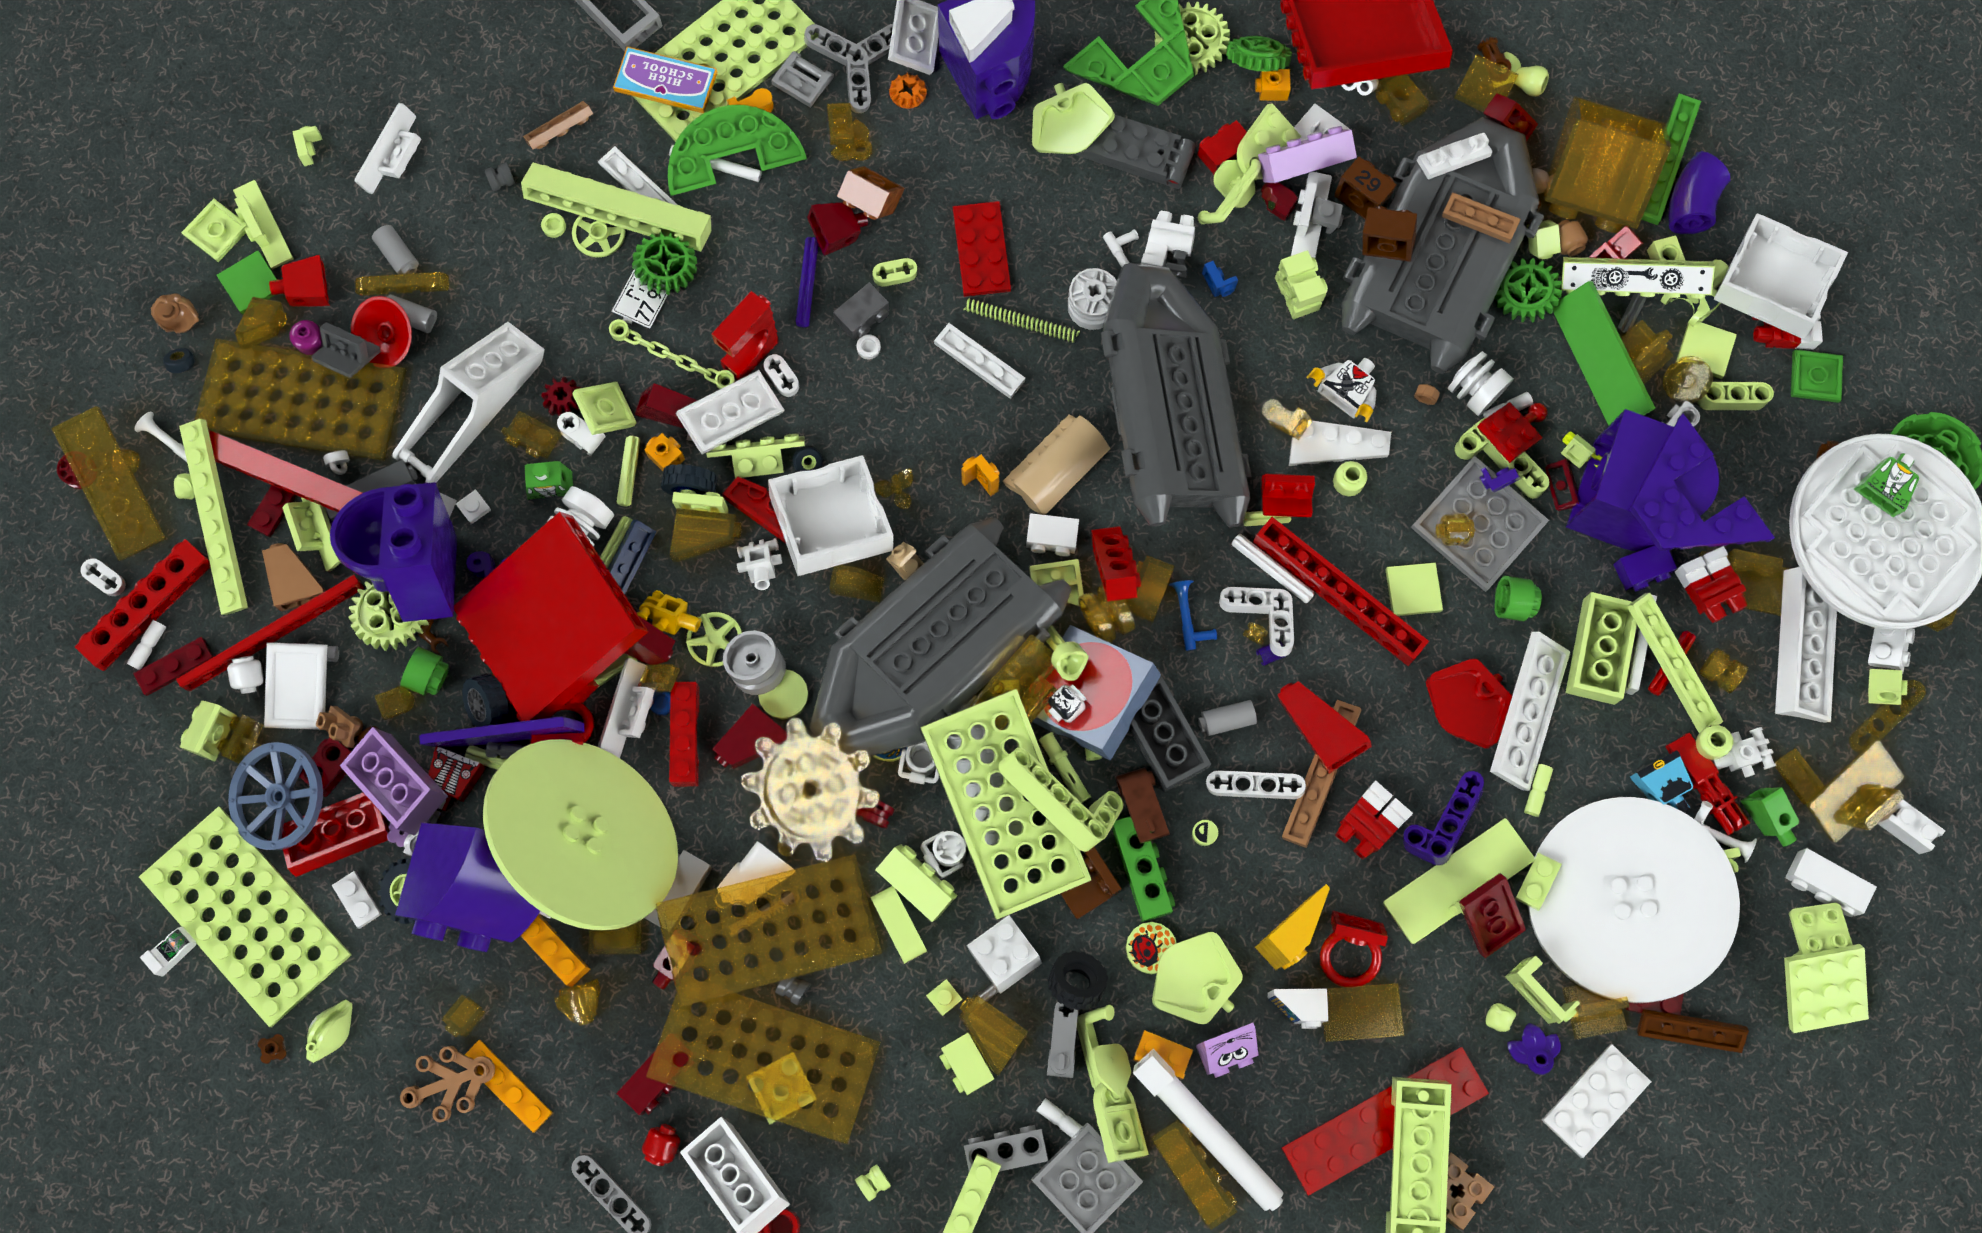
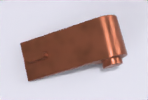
[1116,767,1170,844]

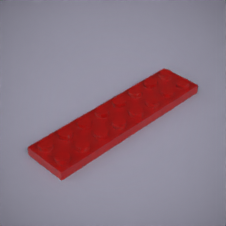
[1281,1047,1489,1196]

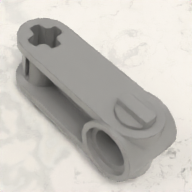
[1047,1002,1078,1078]

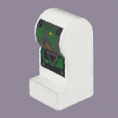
[140,927,197,977]

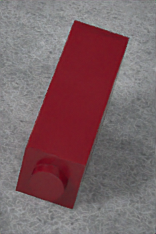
[634,383,698,429]
[624,616,675,666]
[712,703,792,769]

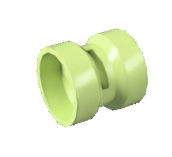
[855,1164,891,1202]

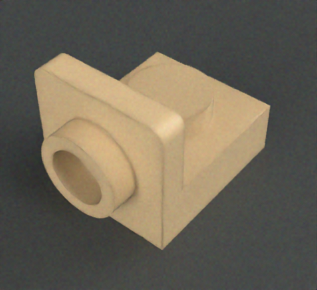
[887,542,924,580]

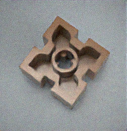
[1446,1152,1494,1230]

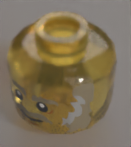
[1436,513,1475,546]

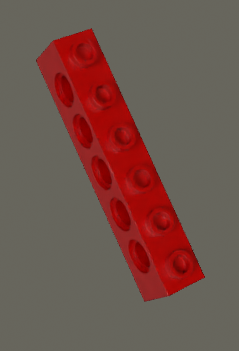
[75,539,210,671]

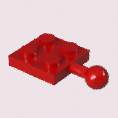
[1477,402,1548,463]

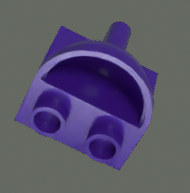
[330,482,457,622]

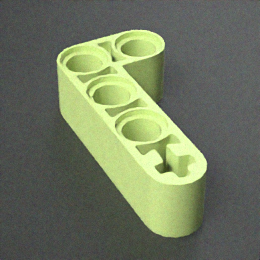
[1455,418,1549,499]

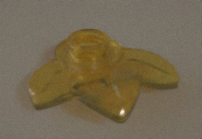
[831,119,872,161]

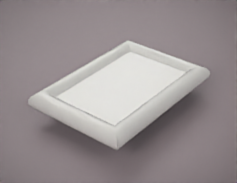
[264,642,327,730]

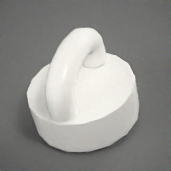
[323,450,350,475]

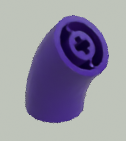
[1669,151,1731,234]

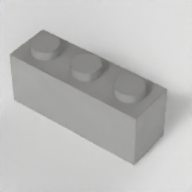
[645,850,712,934]

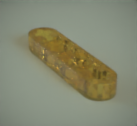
[355,272,449,296]
[1849,680,1926,753]

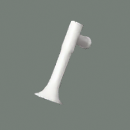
[1103,229,1139,267]
[135,412,187,462]
[1694,801,1757,863]

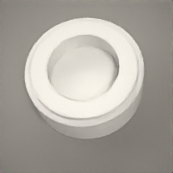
[856,335,881,359]

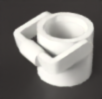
[898,741,939,785]
[920,831,966,879]

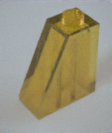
[670,508,742,562]
[959,995,1028,1076]

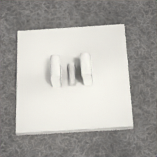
[1294,104,1351,141]

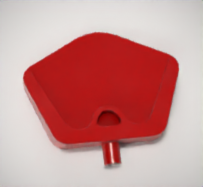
[1426,659,1512,749]

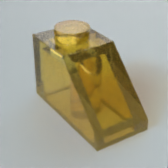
[235,297,287,349]
[829,565,884,603]

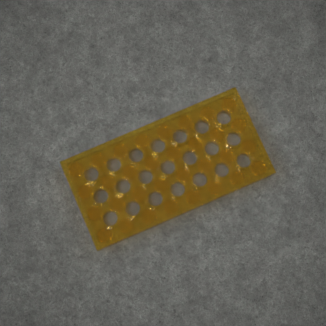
[194,339,406,461]
[656,855,882,1007]
[646,976,881,1145]

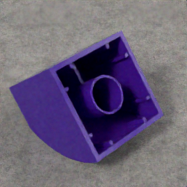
[938,0,1035,119]
[395,823,540,953]

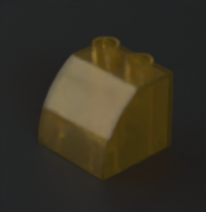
[1544,96,1671,233]

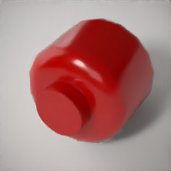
[642,1124,681,1166]

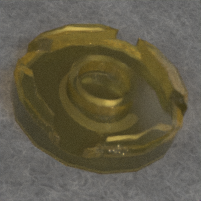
[1663,356,1713,404]

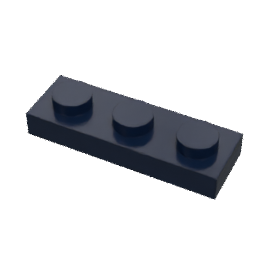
[608,520,656,594]

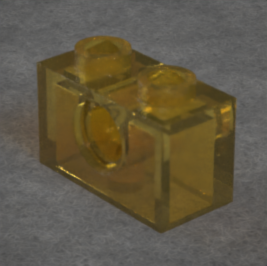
[1375,74,1429,127]

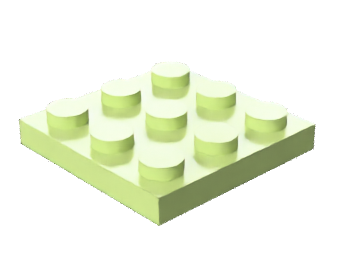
[1784,944,1869,1033]

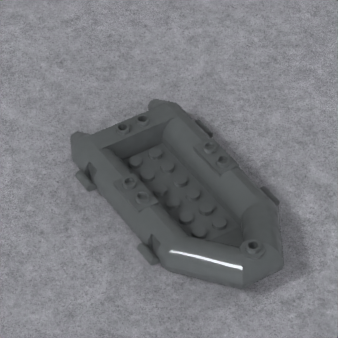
[1341,117,1544,374]
[1101,263,1252,528]
[810,517,1072,763]

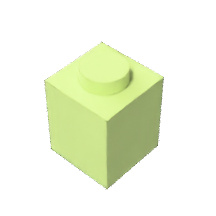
[1527,220,1561,259]

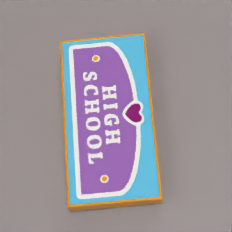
[613,47,718,113]

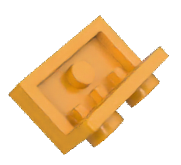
[961,454,1000,496]

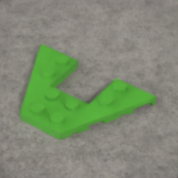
[1063,0,1194,106]

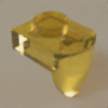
[375,686,414,720]

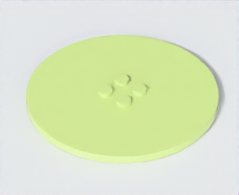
[483,739,678,930]

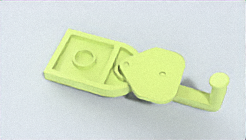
[1197,103,1301,224]
[1077,1005,1149,1163]

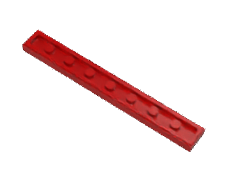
[176,575,364,691]

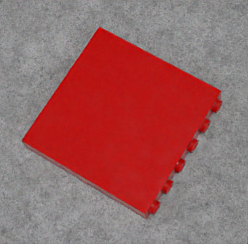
[454,511,649,722]

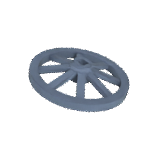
[228,742,323,850]

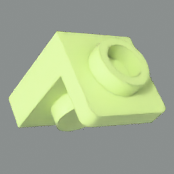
[292,126,322,166]

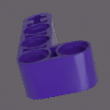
[1403,771,1484,865]

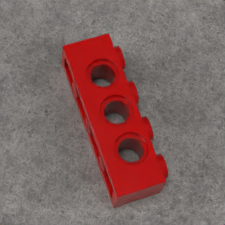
[1091,526,1141,601]

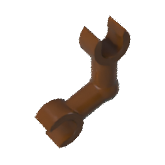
[418,618,449,655]

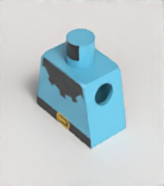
[1630,750,1693,812]

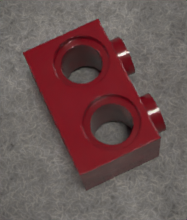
[299,738,352,797]

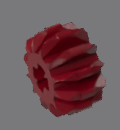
[541,376,581,417]

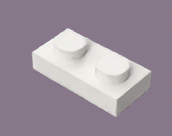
[332,871,382,929]

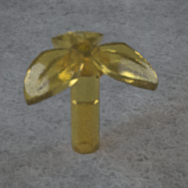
[874,468,913,509]

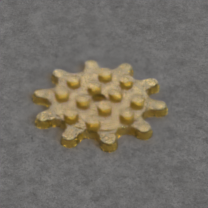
[741,718,879,862]

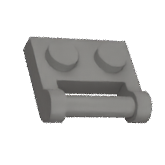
[771,51,834,108]

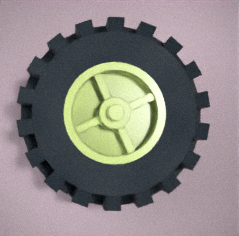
[377,858,415,924]

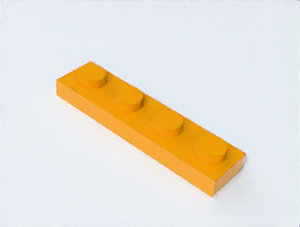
[465,1040,553,1133]

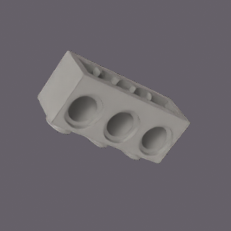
[964,1125,1048,1172]

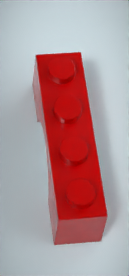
[669,682,700,787]

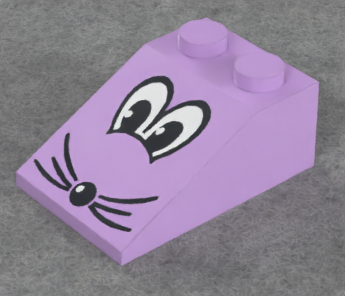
[1196,1023,1258,1078]

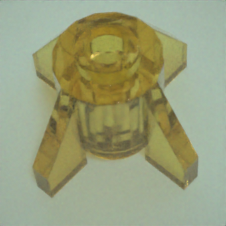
[554,979,600,1026]

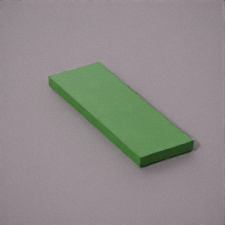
[1553,281,1656,425]

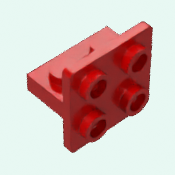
[1261,474,1315,517]

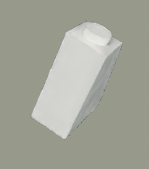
[949,0,1015,63]

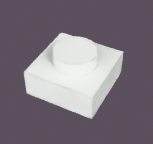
[456,489,491,524]

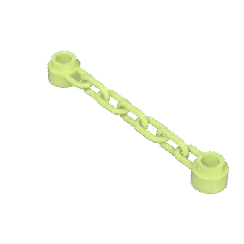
[609,319,735,389]

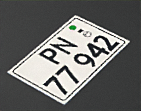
[612,269,672,328]

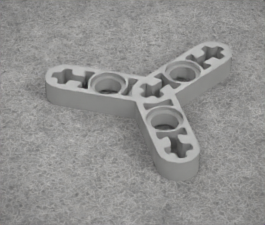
[804,24,893,113]

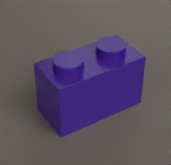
[1613,545,1677,592]

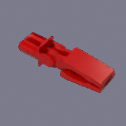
[1665,733,1750,836]

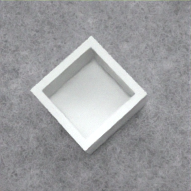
[967,915,1042,994]

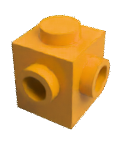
[1255,69,1290,101]
[644,433,685,471]

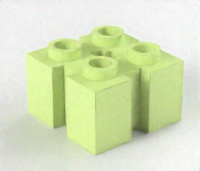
[1275,250,1328,319]

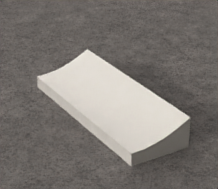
[1775,567,1837,723]

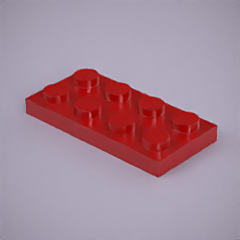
[953,201,1011,297]

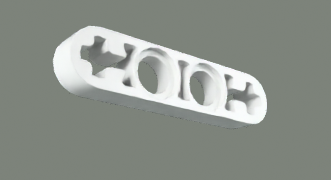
[1206,771,1306,799]

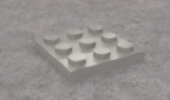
[1031,1123,1143,1233]

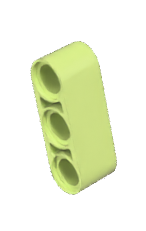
[1697,382,1774,410]
[870,886,927,964]

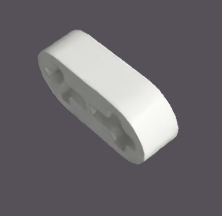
[764,354,799,397]
[81,559,126,596]

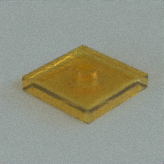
[1454,54,1519,112]

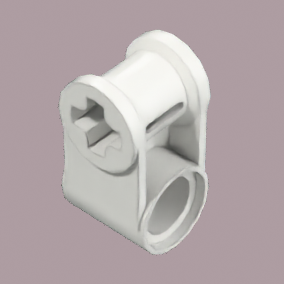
[557,412,606,456]

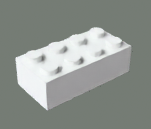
[680,1117,790,1233]

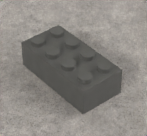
[1129,676,1211,793]

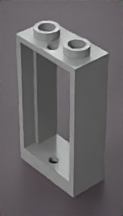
[575,0,662,51]

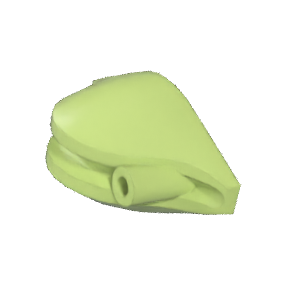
[306,1000,353,1063]

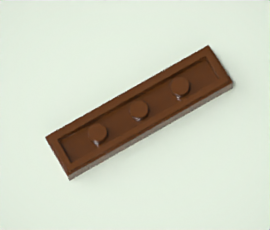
[1637,1009,1749,1053]

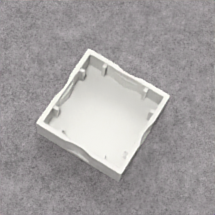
[1714,213,1848,340]
[768,455,893,576]

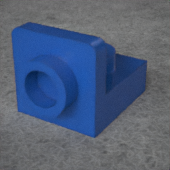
[1202,261,1238,297]

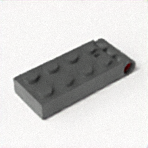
[1074,115,1196,189]

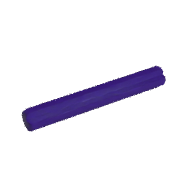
[796,237,818,327]

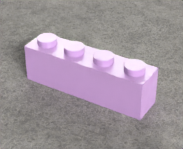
[1258,126,1357,183]

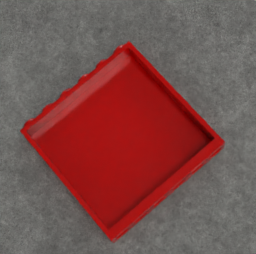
[1280,0,1453,90]

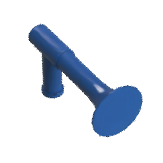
[1168,580,1217,651]

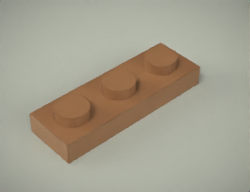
[523,101,593,149]
[1442,192,1521,244]

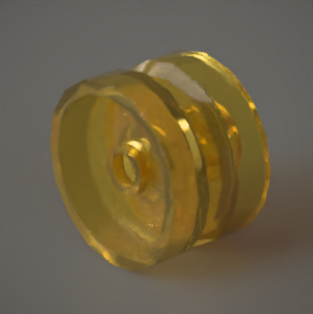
[1078,585,1135,643]

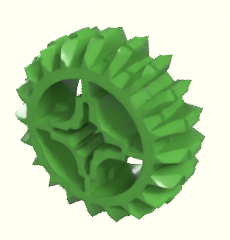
[632,231,697,295]

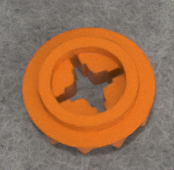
[889,72,927,109]

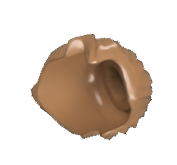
[151,293,199,334]

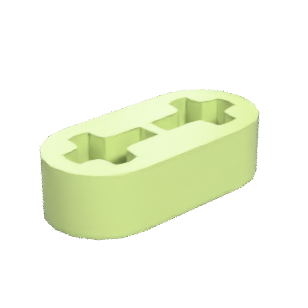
[873,258,917,286]

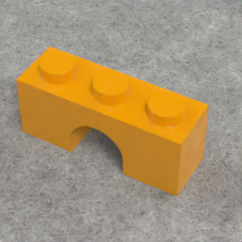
[520,914,590,987]

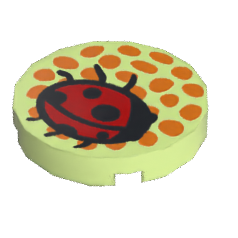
[1126,922,1176,974]

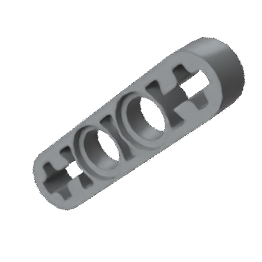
[571,1155,651,1233]

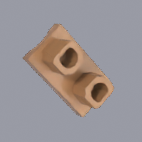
[316,706,363,748]

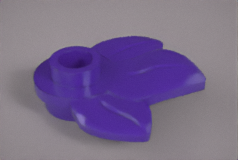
[1507,1023,1561,1075]

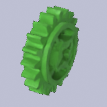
[1226,36,1292,72]
[1494,258,1562,322]

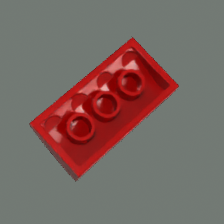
[281,792,390,877]

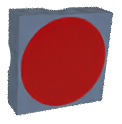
[1022,625,1161,760]

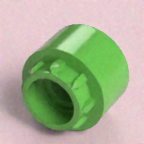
[1494,576,1542,621]
[400,647,449,696]

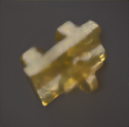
[217,715,264,764]

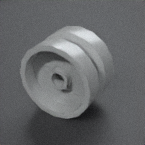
[723,630,786,695]

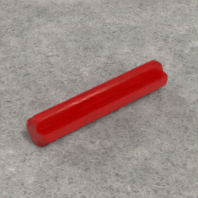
[1648,631,1696,696]

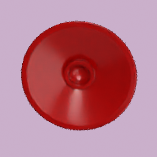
[351,296,412,369]

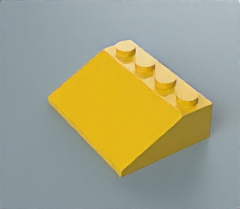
[1255,884,1330,970]

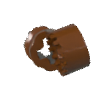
[1477,37,1511,82]

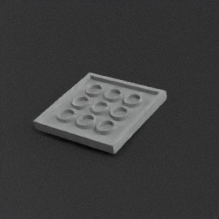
[1411,456,1549,592]

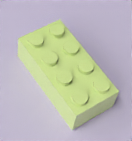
[1566,592,1637,705]

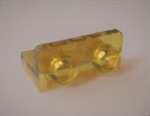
[501,411,562,459]

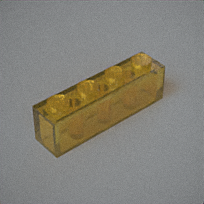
[1150,1120,1237,1230]

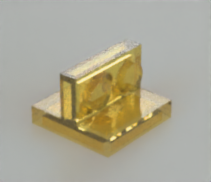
[1621,320,1674,384]
[1562,985,1630,1040]

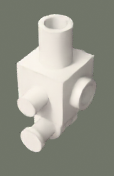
[737,538,783,590]
[1711,727,1777,778]

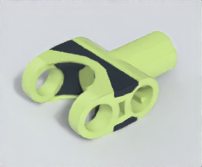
[1660,259,1729,327]

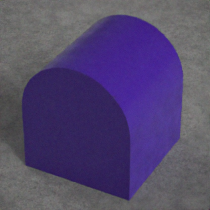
[1566,409,1719,551]

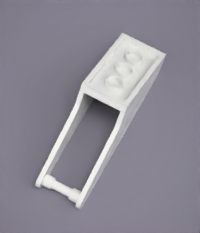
[392,322,545,483]

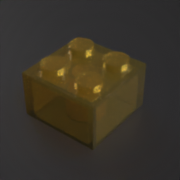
[1123,555,1175,623]

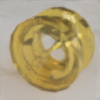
[1243,622,1268,645]

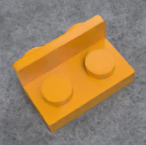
[1133,1030,1193,1080]

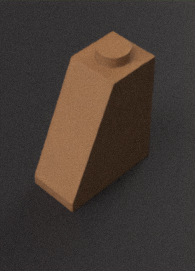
[262,543,326,612]

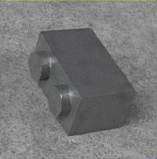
[833,282,889,340]

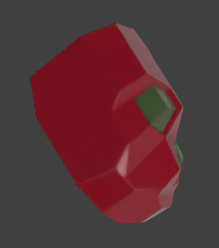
[1261,182,1299,221]

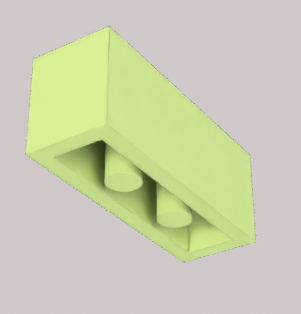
[876,844,958,922]

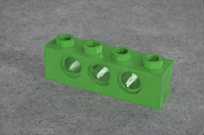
[1112,817,1175,922]

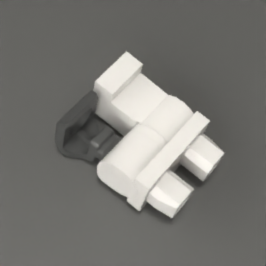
[1141,211,1195,278]

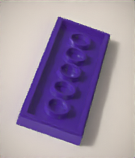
[419,716,584,749]

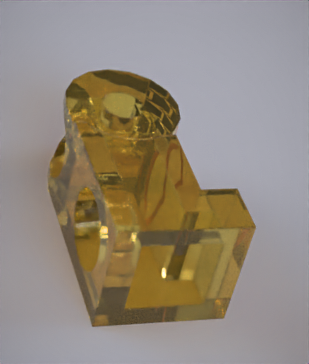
[1262,399,1312,440]

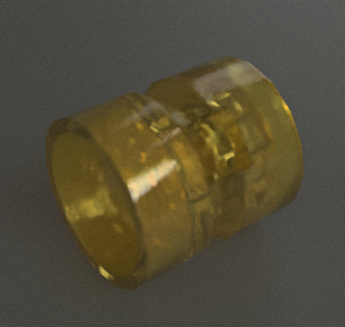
[1699,647,1748,694]

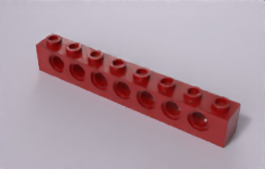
[1253,517,1429,666]

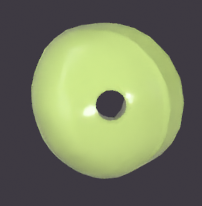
[174,473,195,500]
[1486,1003,1516,1032]

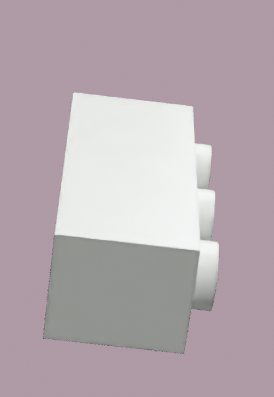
[1785,848,1877,917]

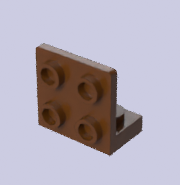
[1055,847,1121,919]

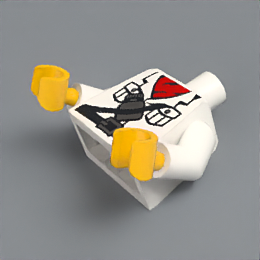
[1307,358,1376,422]

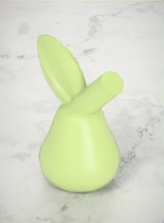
[1492,52,1549,97]

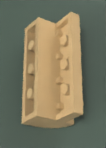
[1003,415,1110,515]

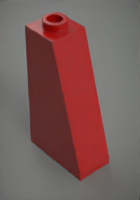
[1277,681,1372,774]

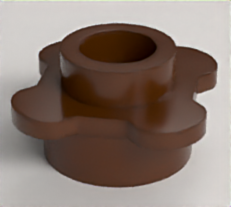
[258,1034,287,1064]

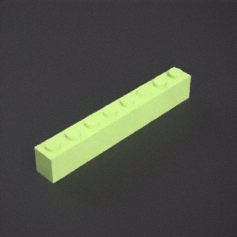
[521,162,712,252]

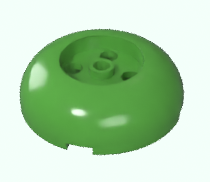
[1890,412,1982,490]

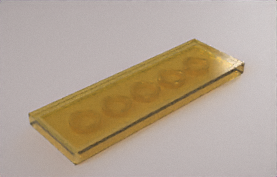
[51,406,166,561]

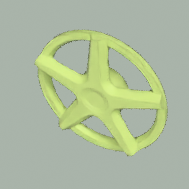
[572,215,626,258]
[686,612,742,667]

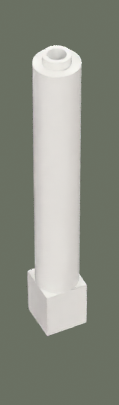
[1133,1048,1283,1211]

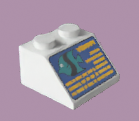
[1268,989,1328,1029]

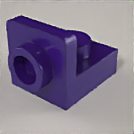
[1480,467,1521,493]

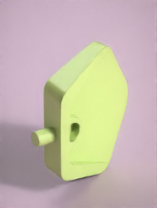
[1032,83,1115,154]
[1152,932,1243,1024]

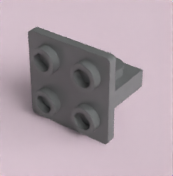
[311,322,381,378]

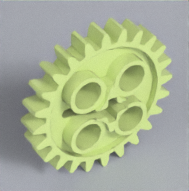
[1155,2,1230,75]
[348,582,429,651]

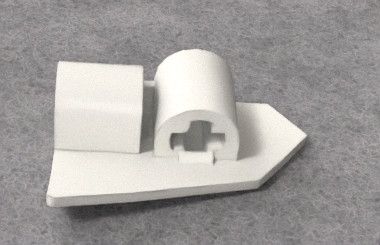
[717,841,795,905]

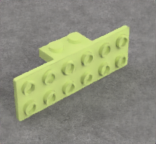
[1383,819,1535,944]

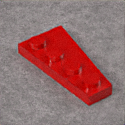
[722,476,786,544]

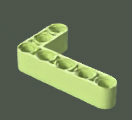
[999,747,1124,852]

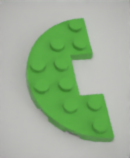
[668,105,807,196]

